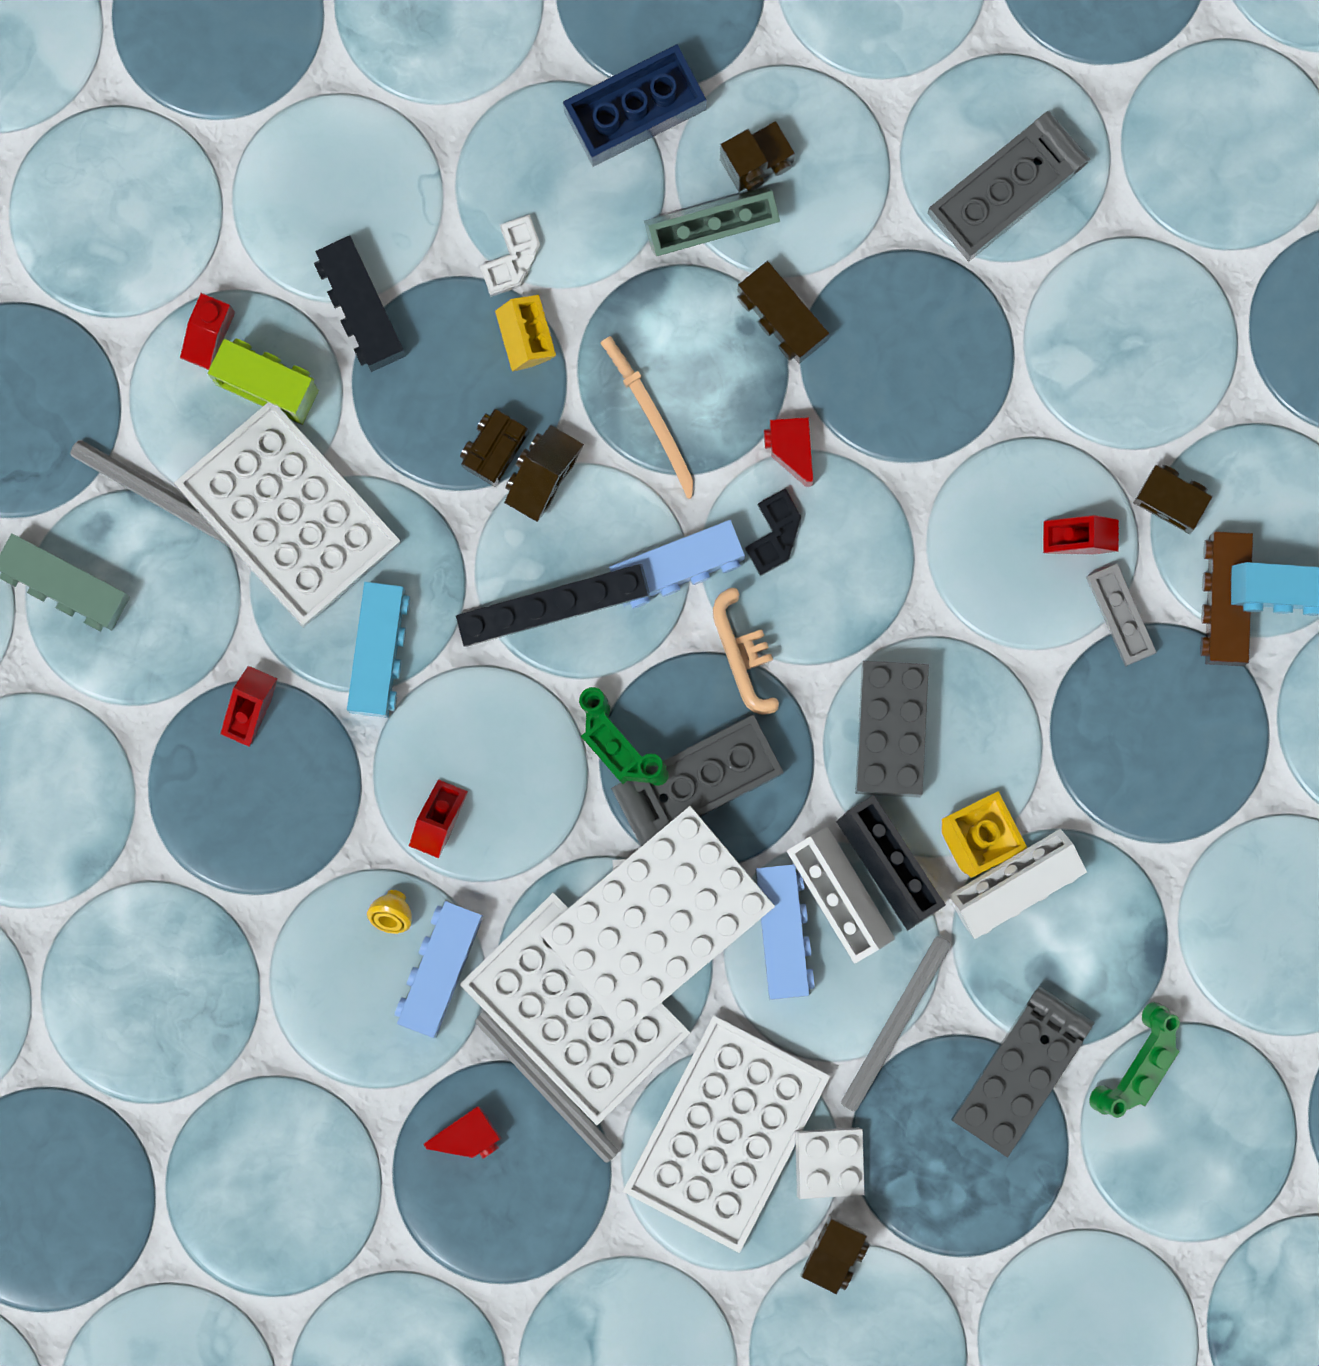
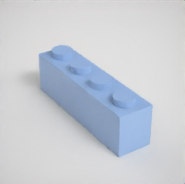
[609,520,745,609]
[756,864,815,1000]
[395,901,484,1038]

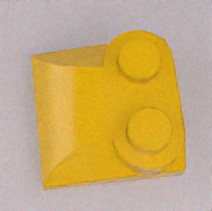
[941,791,1027,878]

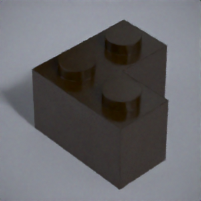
[720,121,795,192]
[504,425,584,522]
[800,1216,870,1295]

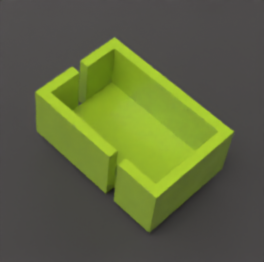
[207,338,319,425]

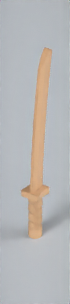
[601,336,693,499]

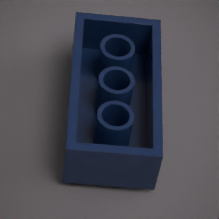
[563,44,707,167]

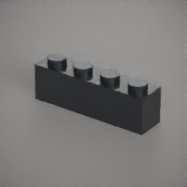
[314,235,406,372]
[836,795,946,931]

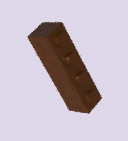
[1200,532,1253,666]

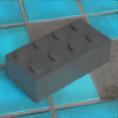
[855,661,929,798]

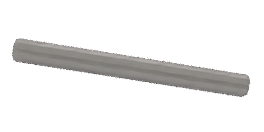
[70,440,231,548]
[841,936,951,1111]
[475,1011,618,1163]

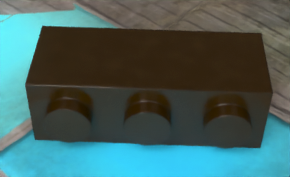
[737,260,829,364]

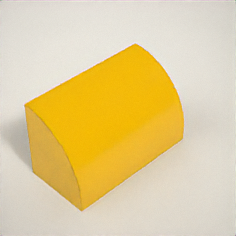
[495,295,556,372]

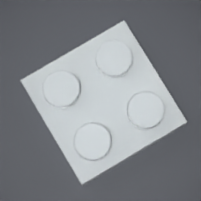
[795,1127,864,1199]

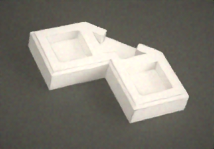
[480,214,541,297]

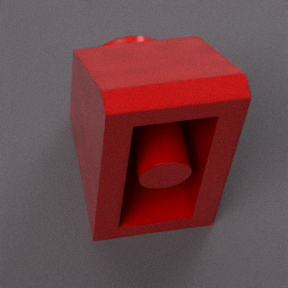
[180,293,235,370]
[764,417,813,487]
[1043,515,1119,555]
[220,666,278,747]
[409,779,468,858]
[423,1106,502,1159]

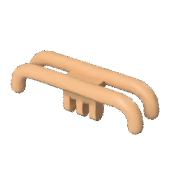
[713,587,779,715]

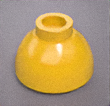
[367,890,412,934]

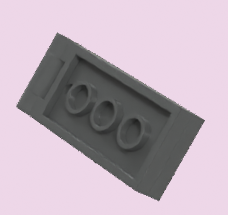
[927,111,1090,262]
[611,715,784,847]
[951,986,1095,1158]

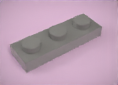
[1086,564,1157,667]

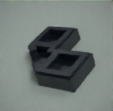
[745,488,801,577]

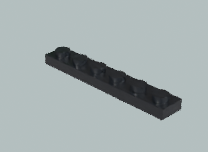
[456,564,650,647]

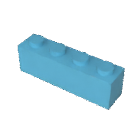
[1231,562,1319,616]
[347,582,410,718]

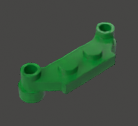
[579,687,669,786]
[1089,1002,1180,1118]

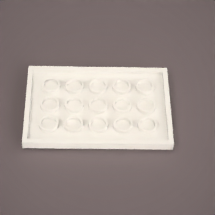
[174,402,401,628]
[539,806,775,1034]
[459,893,691,1125]
[622,1015,830,1253]

